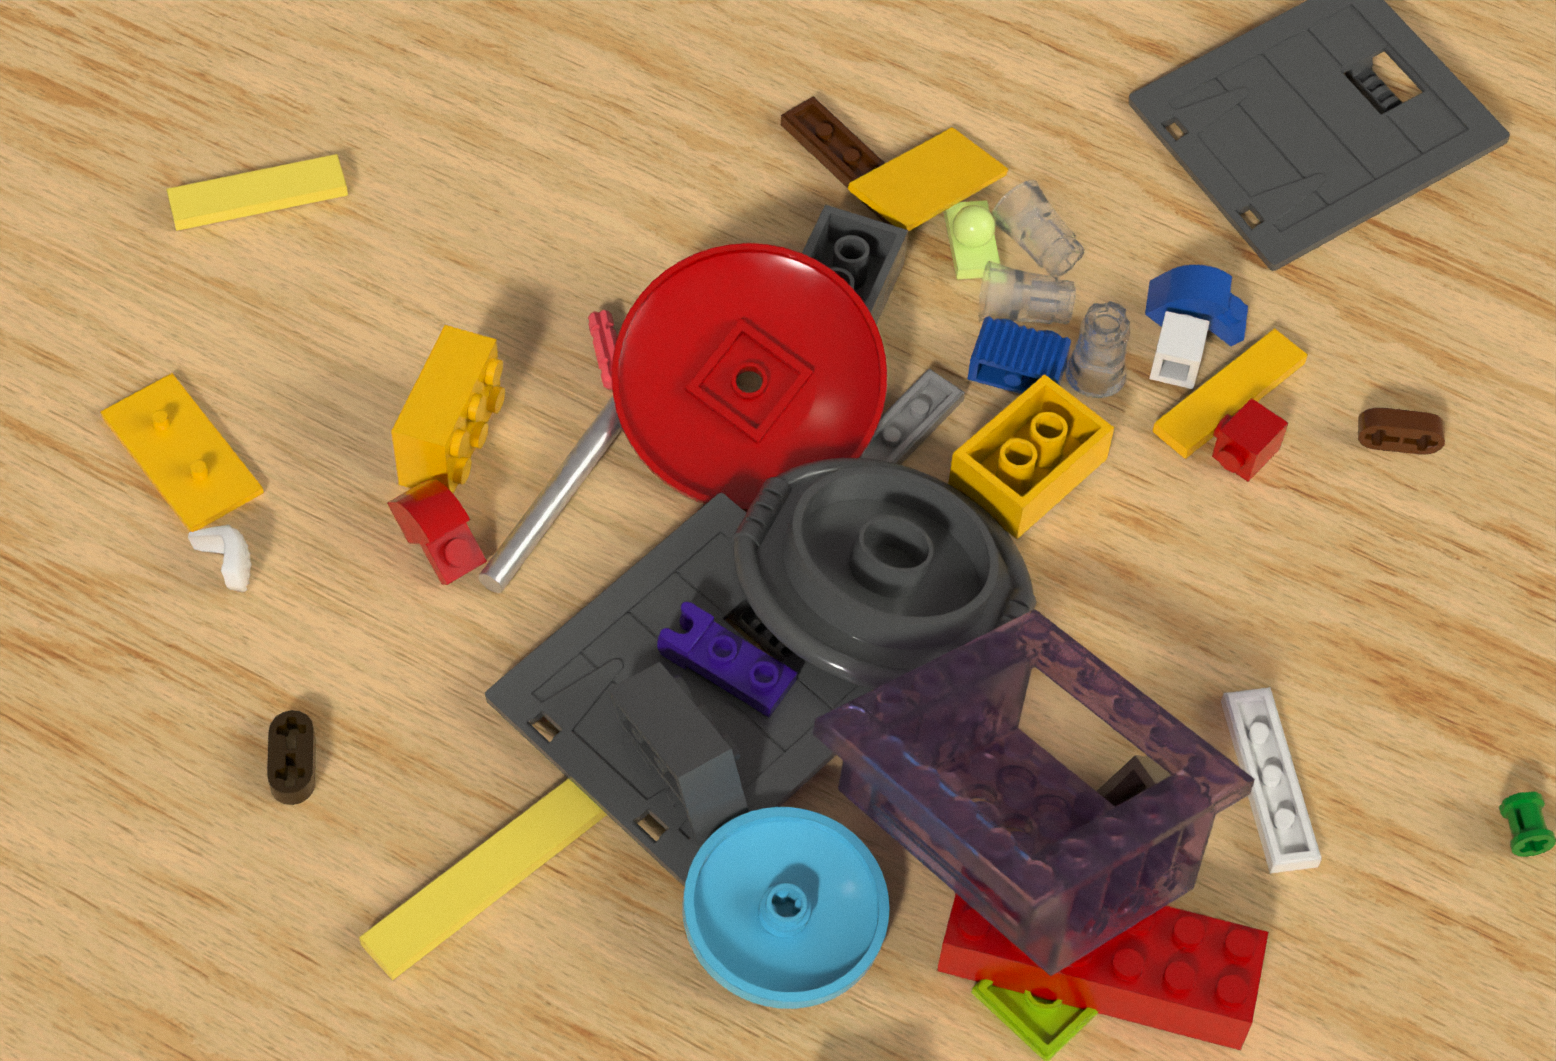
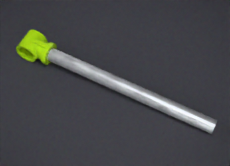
[478,395,622,593]

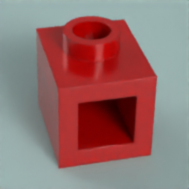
[1212,398,1288,482]

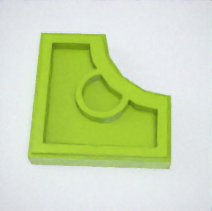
[971,979,1099,1061]

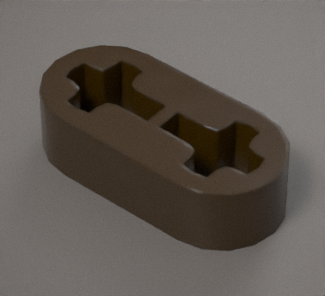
[267,710,316,805]

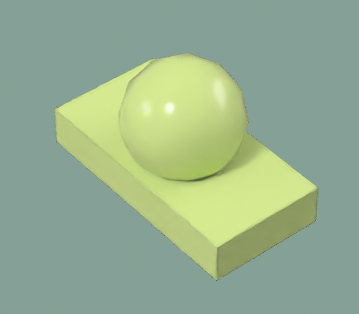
[944,200,1001,280]

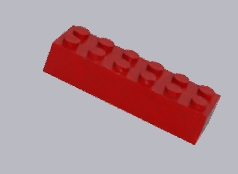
[937,854,1269,1051]

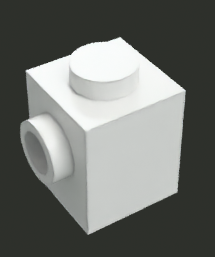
[1149,311,1210,389]

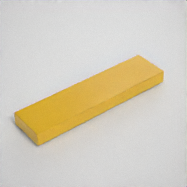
[1152,328,1308,459]

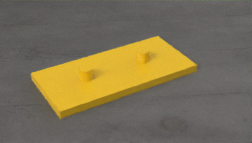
[847,127,1008,231]
[100,373,264,532]

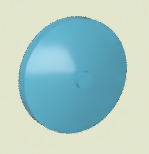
[682,807,890,1009]

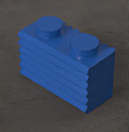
[967,316,1071,394]

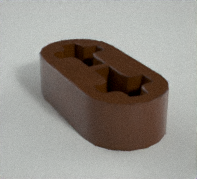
[1358,408,1445,455]

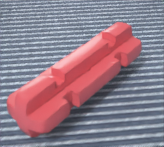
[588,310,617,390]

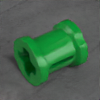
[1499,792,1556,857]

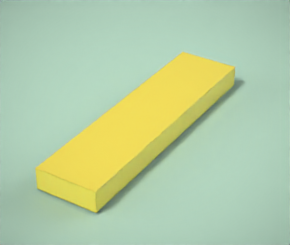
[166,154,348,231]

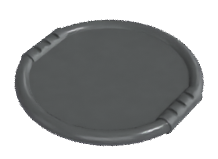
[731,458,1037,695]

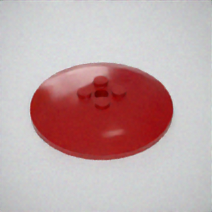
[611,243,887,512]

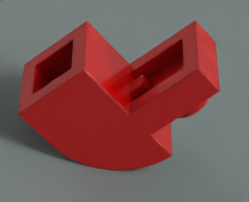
[387,479,487,585]

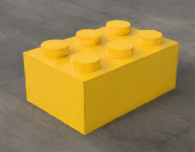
[391,325,505,494]
[948,374,1114,539]

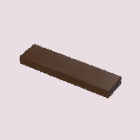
[781,96,893,225]

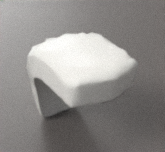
[188,525,252,592]

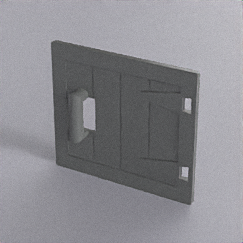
[1129,0,1510,271]
[485,493,902,887]

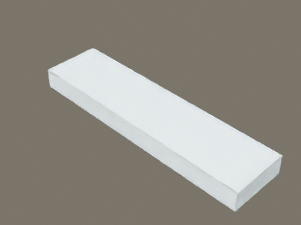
[1221,687,1322,874]

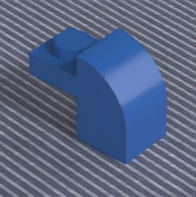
[1145,265,1248,346]

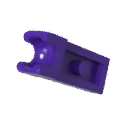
[657,602,797,718]

